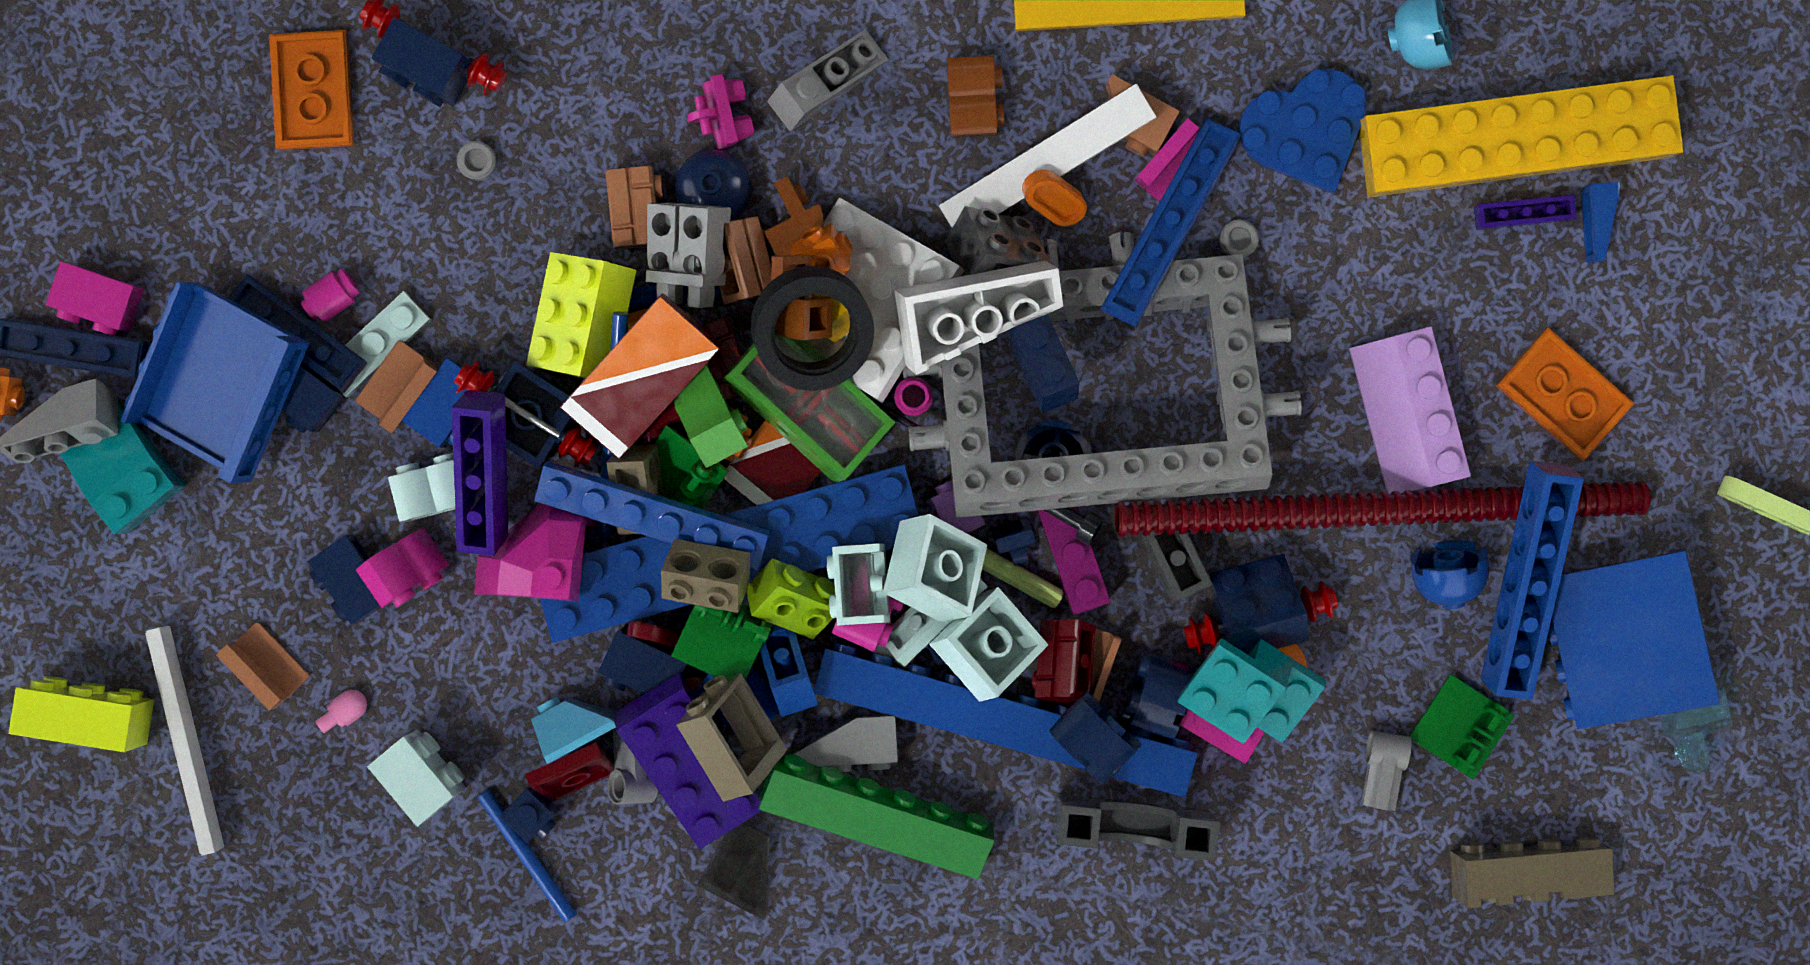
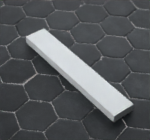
[939,84,1157,228]
[145,626,224,856]

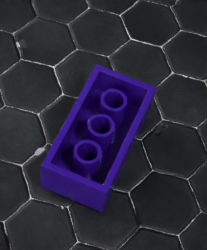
[613,673,762,850]

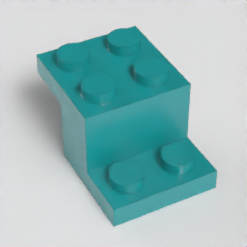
[1177,638,1327,744]

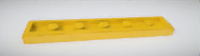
[1014,0,1245,32]

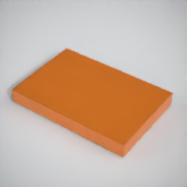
[269,30,354,150]
[1495,328,1634,461]

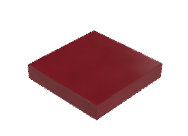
[525,742,615,802]

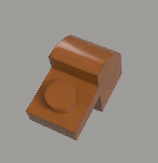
[764,176,824,256]
[771,254,833,340]

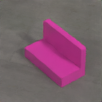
[1134,118,1199,202]

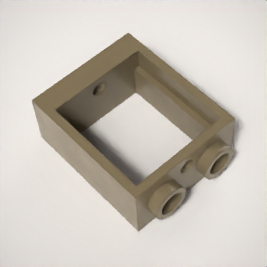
[676,673,787,802]

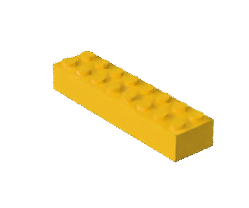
[1359,75,1683,198]

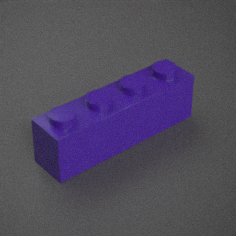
[452,390,509,556]

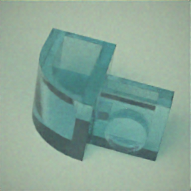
[1661,686,1733,773]

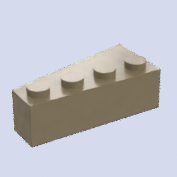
[1450,837,1615,908]

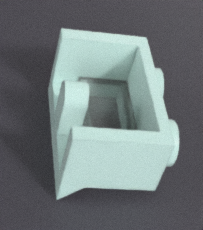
[827,544,890,626]

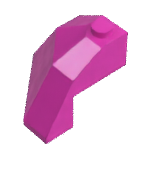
[474,503,596,602]

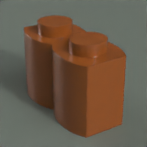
[947,56,1004,138]

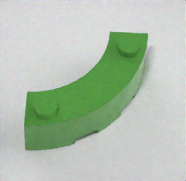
[633,302,748,468]

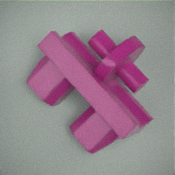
[687,74,754,150]

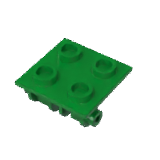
[654,424,729,509]
[671,603,772,680]
[1409,674,1515,780]

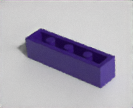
[1474,195,1577,230]

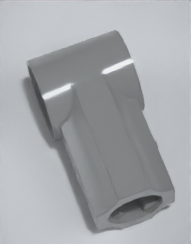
[607,729,658,805]
[1361,730,1412,811]

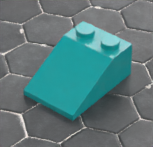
[60,401,187,534]

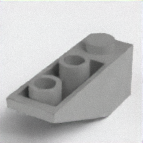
[767,29,889,132]
[0,379,118,463]
[790,713,898,772]

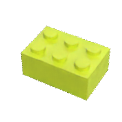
[526,252,637,378]
[8,676,154,752]

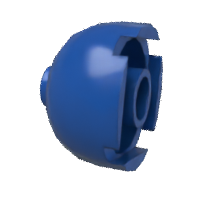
[1410,540,1489,609]

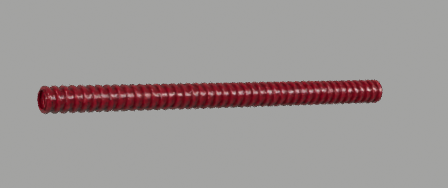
[1114,481,1651,537]

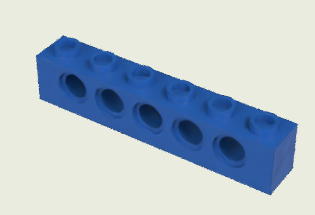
[1481,460,1584,700]

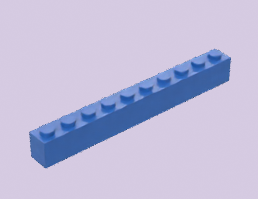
[814,642,1197,798]

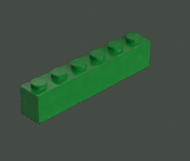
[759,754,994,879]

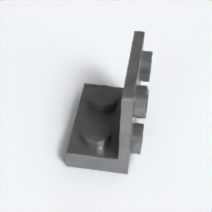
[945,206,1050,276]

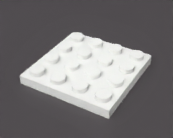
[793,197,964,403]

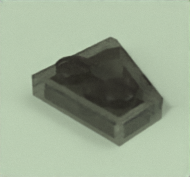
[698,822,770,920]

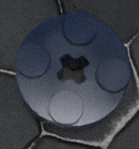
[1121,652,1196,739]
[1049,691,1142,785]

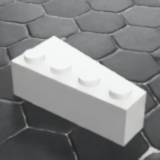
[894,261,1063,375]

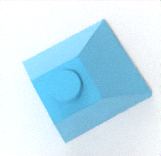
[531,696,616,764]

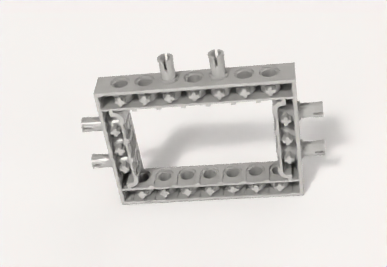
[903,232,1302,518]

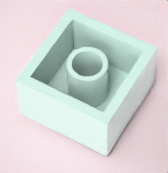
[883,514,987,622]
[929,587,1048,702]
[367,729,466,827]

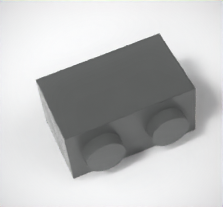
[1138,531,1213,602]

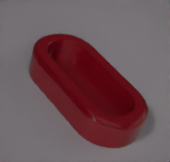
[627,621,681,648]

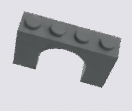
[1053,794,1220,861]

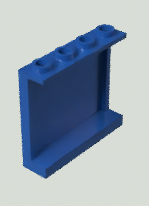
[120,281,309,484]
[1548,548,1720,730]

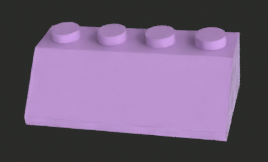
[1349,326,1471,495]

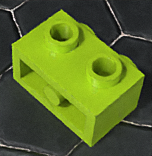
[746,558,835,639]

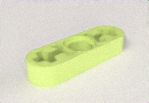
[1717,476,1810,536]

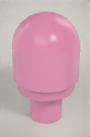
[315,689,367,733]

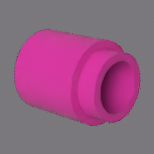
[301,268,361,323]
[894,377,933,417]

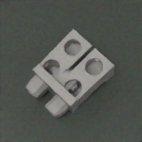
[646,202,731,308]

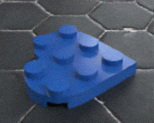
[1237,69,1365,194]

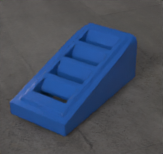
[1581,182,1621,264]

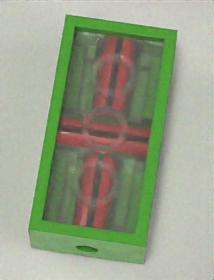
[721,332,895,483]

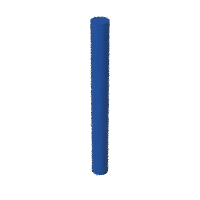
[477,789,577,923]

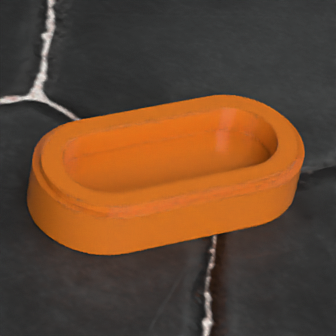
[1022,169,1087,227]

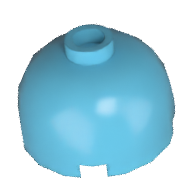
[1388,0,1453,70]

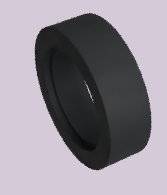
[751,266,874,391]

